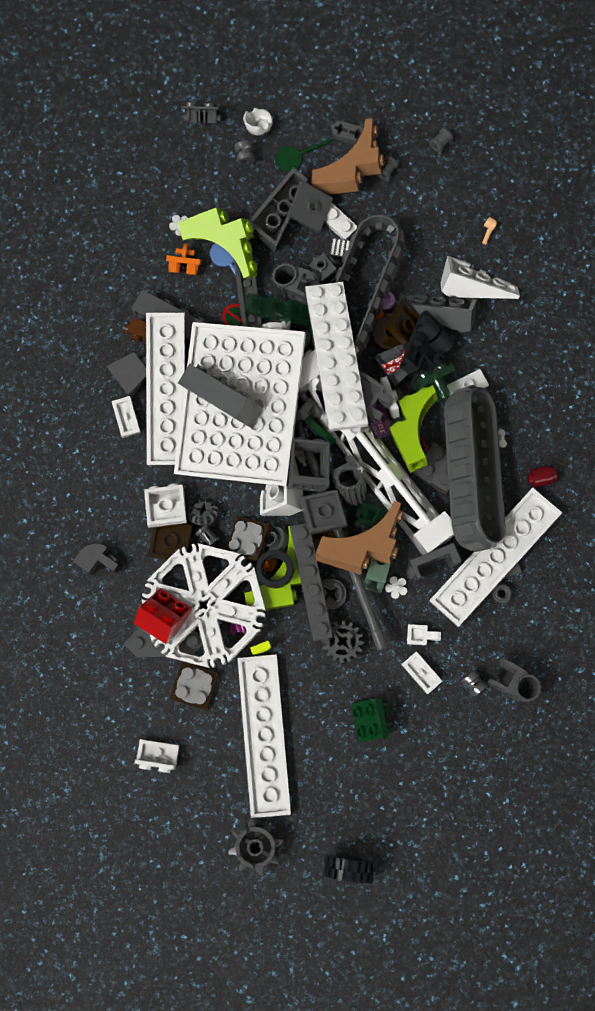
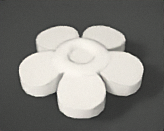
[169,215,188,236]
[385,576,407,599]

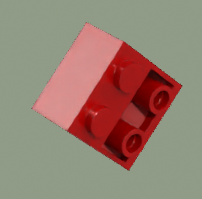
[134,588,192,644]

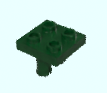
[351,698,394,743]

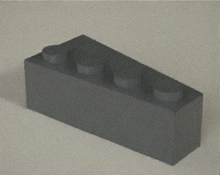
[249,167,308,252]

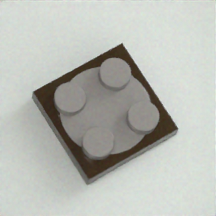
[226,517,272,562]
[169,662,219,711]

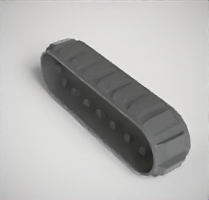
[312,214,405,361]
[444,385,505,552]

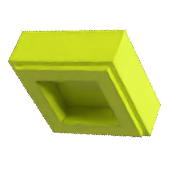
[250,641,271,656]

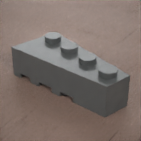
[178,363,264,428]

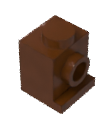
[125,317,146,346]

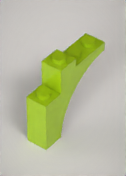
[178,208,257,278]
[244,525,301,612]

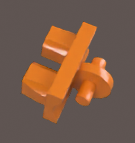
[166,243,202,275]

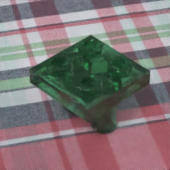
[413,363,455,402]

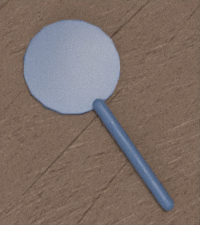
[210,243,235,274]

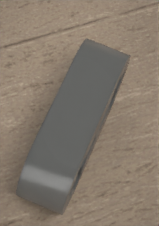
[332,121,363,145]

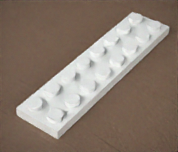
[305,282,368,432]
[146,313,185,465]
[429,488,562,627]
[238,655,291,818]

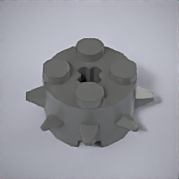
[228,819,283,875]

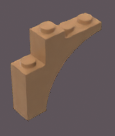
[312,118,384,195]
[316,501,403,575]

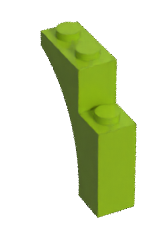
[389,385,438,473]

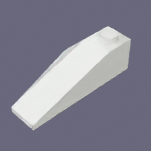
[441,256,520,299]
[260,461,303,516]

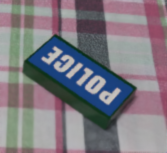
[303,416,336,449]

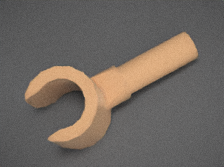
[482,217,497,245]

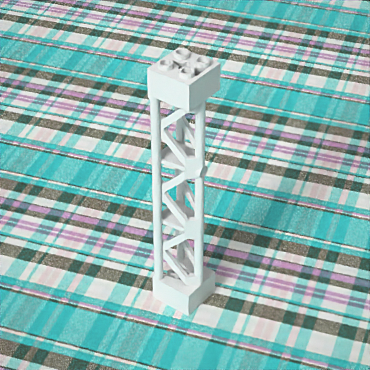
[299,350,454,555]

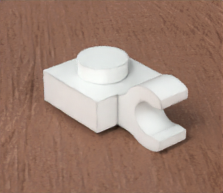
[407,624,441,646]

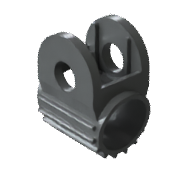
[271,263,321,306]
[329,454,367,506]
[487,658,542,703]

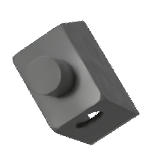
[107,353,146,398]

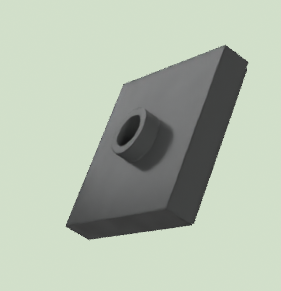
[287,181,333,232]
[299,489,348,535]

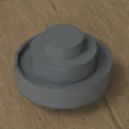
[264,527,289,552]

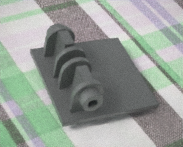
[181,103,221,124]

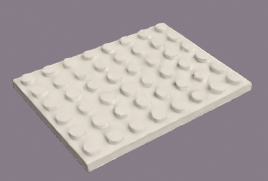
[174,322,306,487]

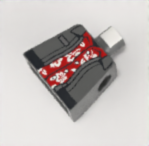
[374,345,415,390]

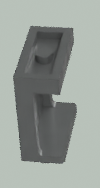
[406,543,461,583]

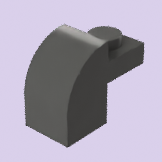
[73,544,120,575]

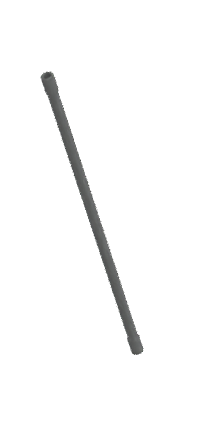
[295,419,388,650]

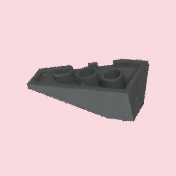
[398,294,479,333]

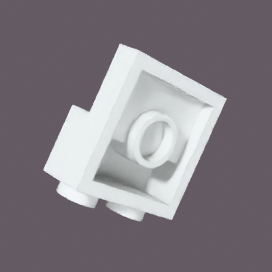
[144,484,187,528]

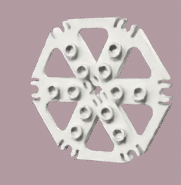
[142,543,266,668]

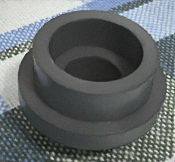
[492,584,512,603]

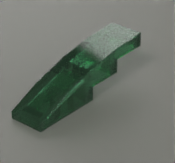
[244,293,311,328]

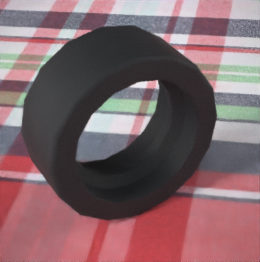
[256,550,294,589]

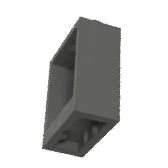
[287,437,330,492]

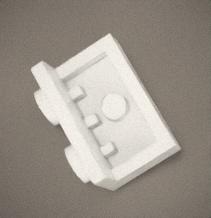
[135,739,180,773]

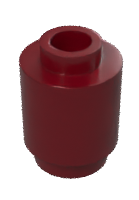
[527,465,557,488]

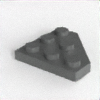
[124,627,203,658]

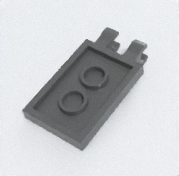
[316,370,394,424]

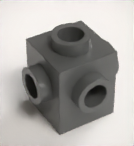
[309,253,338,284]

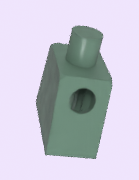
[364,559,391,593]

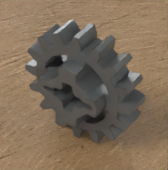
[321,621,364,664]

